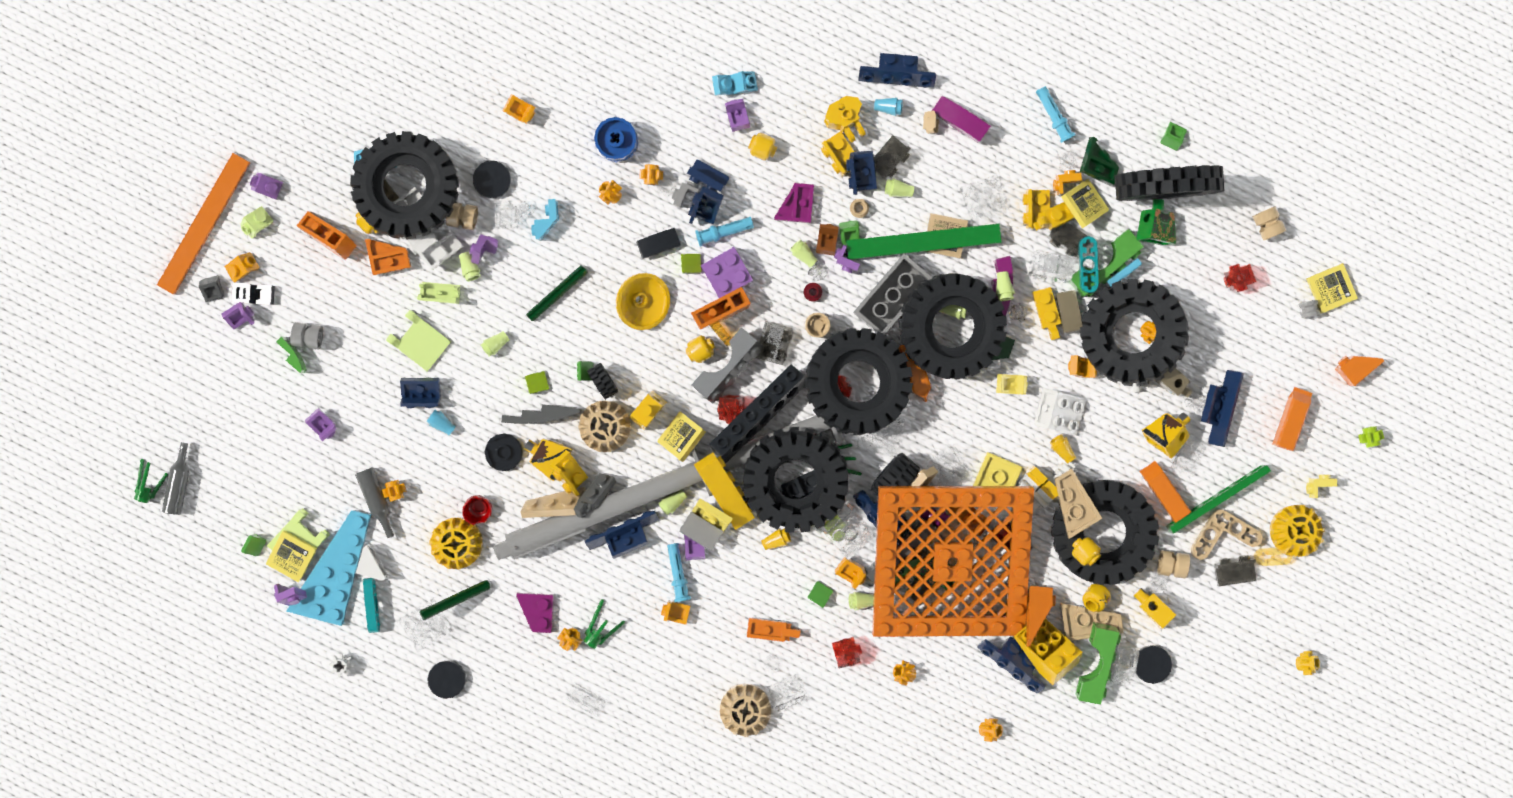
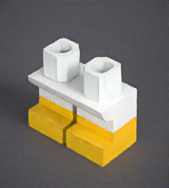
[1018,466,1058,513]

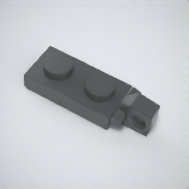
[574,473,617,518]

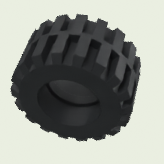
[871,452,920,495]

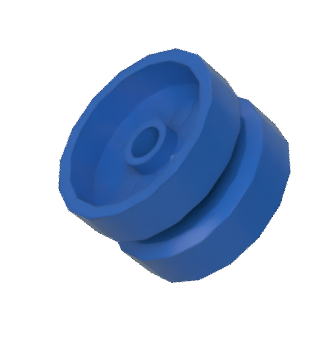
[594,117,638,163]

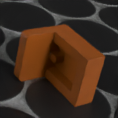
[816,224,839,256]

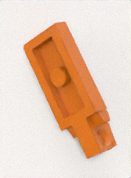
[747,617,801,642]

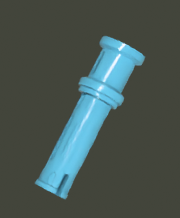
[1036,86,1076,143]
[695,216,754,247]
[667,543,691,602]

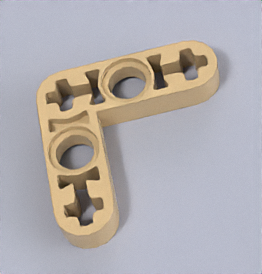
[1190,509,1263,560]

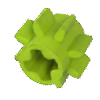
[1358,426,1385,448]

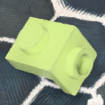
[240,206,273,239]

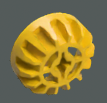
[1270,505,1325,557]
[429,517,483,570]

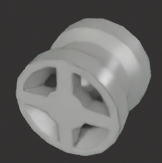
[1298,300,1321,318]

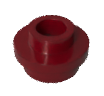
[803,282,823,302]

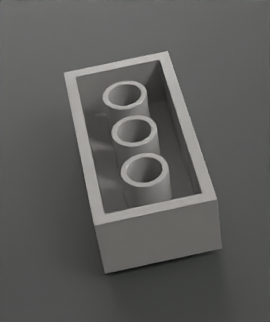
[853,253,932,334]

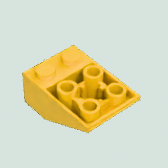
[1014,619,1083,685]

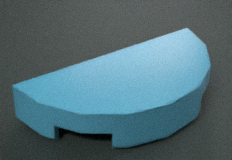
[1107,258,1142,286]

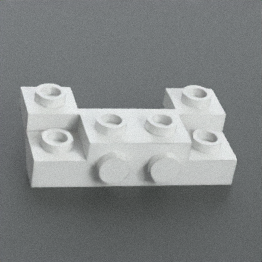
[393,187,464,270]

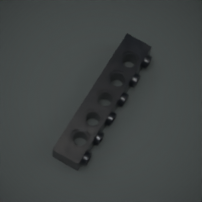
[709,364,805,464]

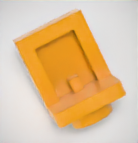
[502,94,535,124]
[1053,170,1082,196]
[224,252,260,283]
[1068,355,1097,378]
[835,556,866,589]
[661,600,691,625]

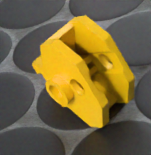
[824,96,866,143]

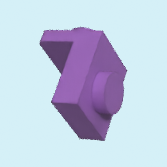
[725,99,750,132]
[250,172,283,200]
[469,234,498,265]
[834,245,860,274]
[221,301,255,330]
[305,408,336,442]
[684,535,705,561]
[274,584,307,606]

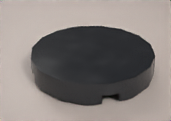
[473,160,511,199]
[484,433,523,472]
[1133,645,1172,684]
[427,660,466,699]

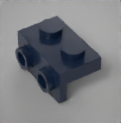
[846,150,877,195]
[687,159,730,194]
[688,187,724,225]
[400,378,441,409]

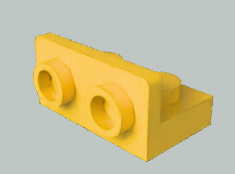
[821,131,854,177]
[1022,189,1050,229]
[549,450,589,496]

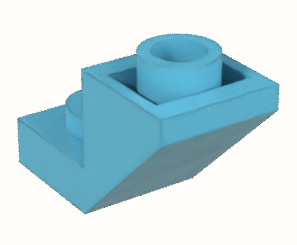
[712,71,758,95]
[531,199,559,241]

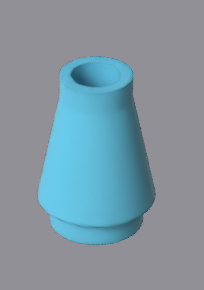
[874,97,903,116]
[426,409,456,435]

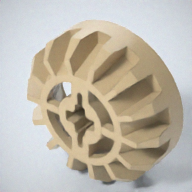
[578,401,631,452]
[720,683,771,737]

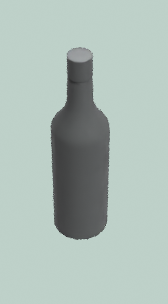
[162,442,189,515]
[355,467,394,539]

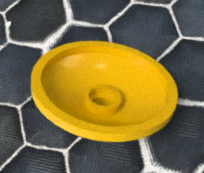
[616,273,670,330]

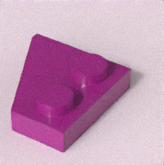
[774,183,814,223]
[516,592,554,633]

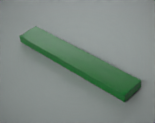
[1166,464,1271,534]

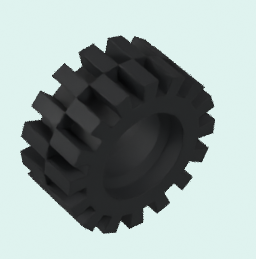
[587,362,619,400]

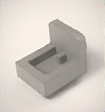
[671,181,700,207]

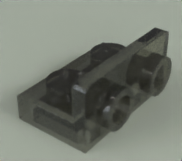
[874,135,911,180]
[1046,222,1089,259]
[755,321,793,365]
[1214,555,1257,586]

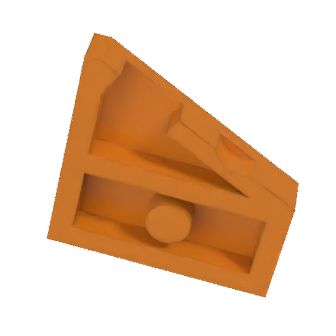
[365,239,412,276]

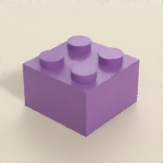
[701,247,753,298]

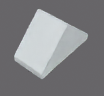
[356,544,389,581]

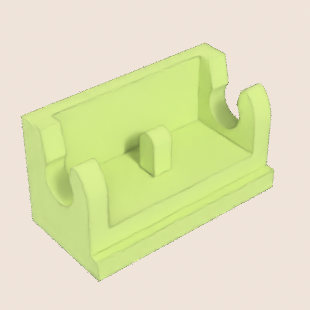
[417,282,461,304]

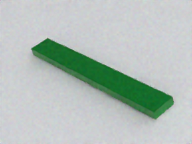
[846,223,1002,260]

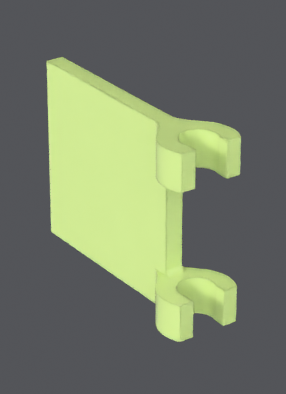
[386,310,451,372]
[267,508,331,550]

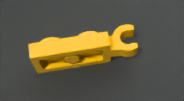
[1033,202,1075,231]
[1032,287,1061,340]

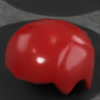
[462,495,492,525]

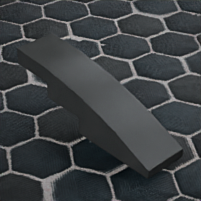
[501,404,582,424]

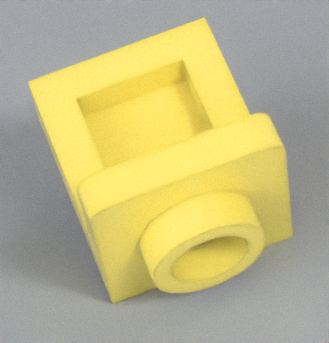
[996,374,1028,395]
[1306,474,1337,498]

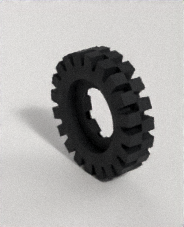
[350,131,459,240]
[1115,165,1225,201]
[899,273,1007,380]
[1080,279,1189,386]
[805,328,913,435]
[743,427,849,533]
[1051,480,1159,585]

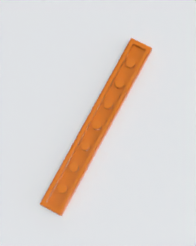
[157,153,251,295]

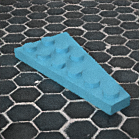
[286,510,371,626]

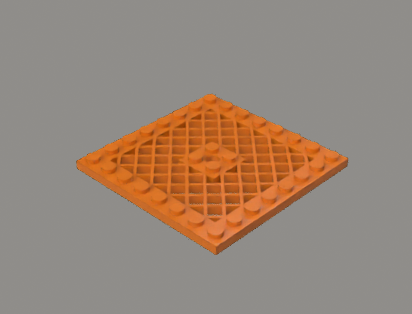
[872,486,1034,637]

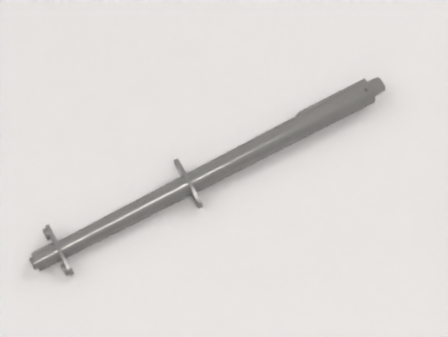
[493,416,844,560]

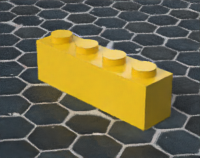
[693,452,755,530]

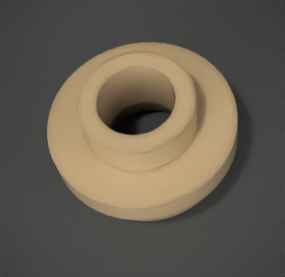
[850,199,869,218]

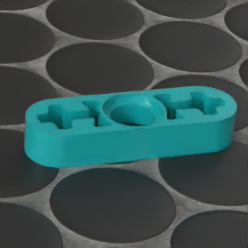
[1078,236,1099,293]
[363,578,380,633]

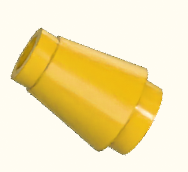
[1050,434,1076,463]
[761,528,791,550]

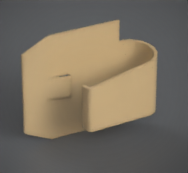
[923,111,939,134]

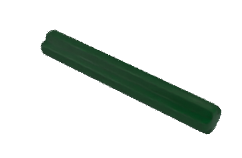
[526,265,588,321]
[419,580,491,620]

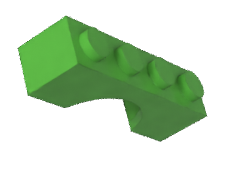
[1067,229,1144,297]
[1075,622,1121,705]

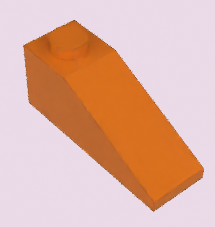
[296,211,357,261]
[691,287,751,330]
[1026,586,1056,647]

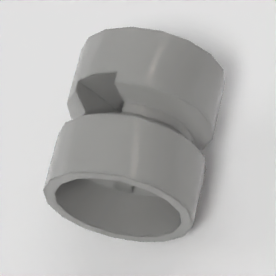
[290,322,324,350]

